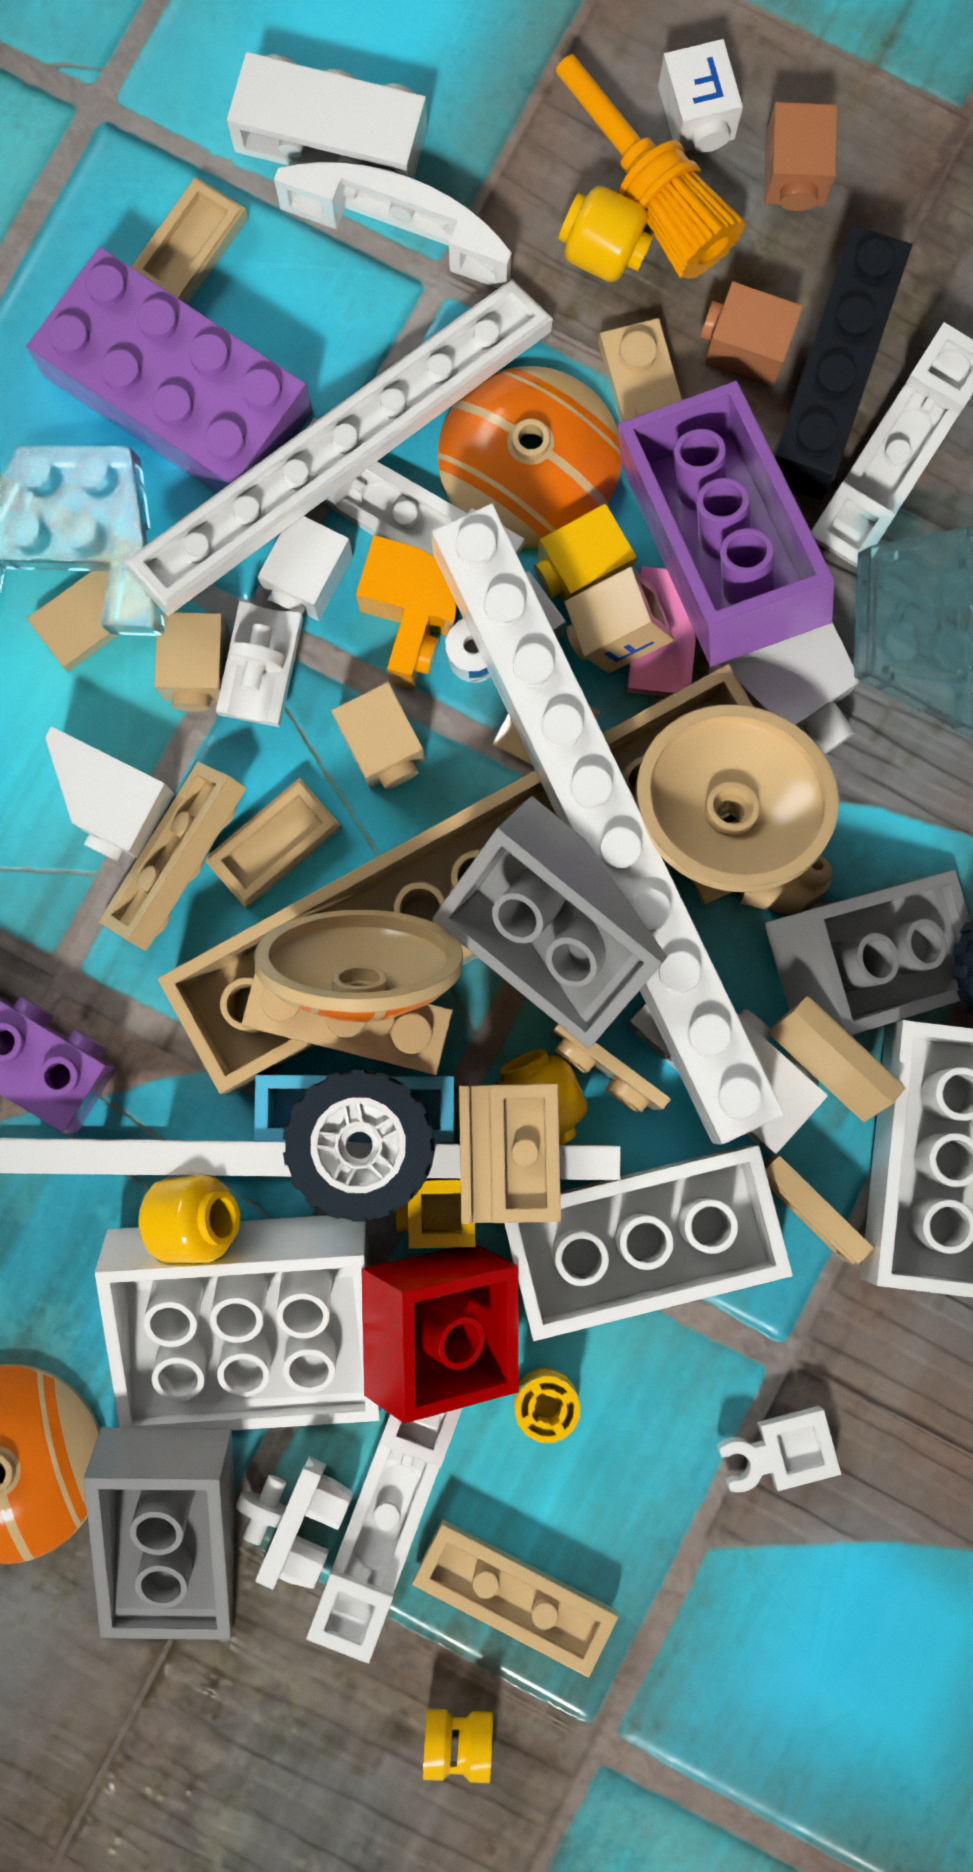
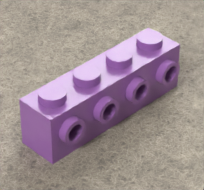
[0,996,118,1133]

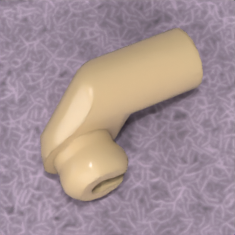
[739,856,833,915]

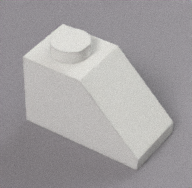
[45,726,175,862]

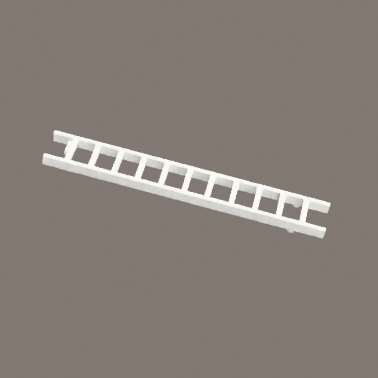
[0,1138,620,1180]

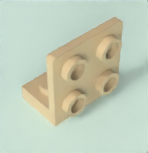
[549,1023,671,1113]

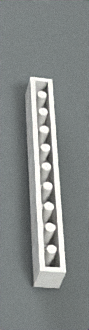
[431,504,785,1145]

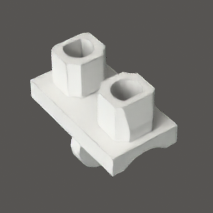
[216,601,303,727]
[236,1456,354,1590]

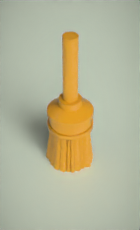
[555,54,746,279]

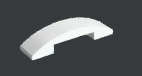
[274,162,511,288]
[811,322,973,570]
[308,417,526,557]
[306,1408,463,1664]

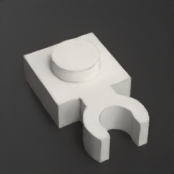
[716,1406,841,1492]

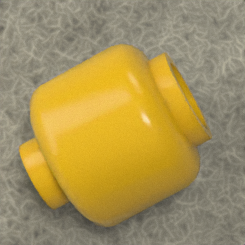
[558,186,654,282]
[496,1049,587,1145]
[138,1175,240,1263]

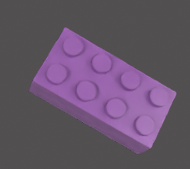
[26,246,313,493]
[617,381,835,667]

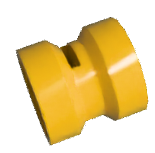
[514,1367,581,1443]
[423,1708,493,1784]

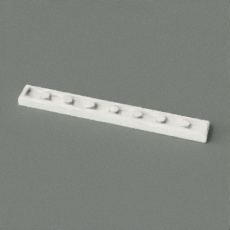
[124,279,553,616]

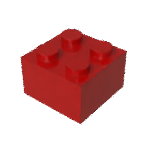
[361,1244,519,1424]

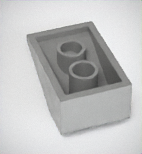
[432,796,667,1049]
[764,869,970,1036]
[84,1427,235,1640]

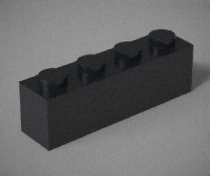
[773,225,913,500]

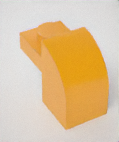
[356,535,457,690]

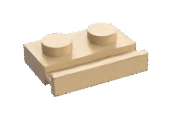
[459,1084,561,1224]

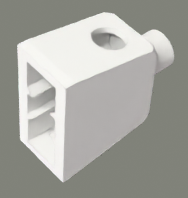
[708,622,859,755]

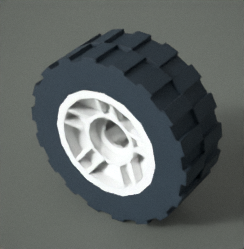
[283,1069,435,1222]

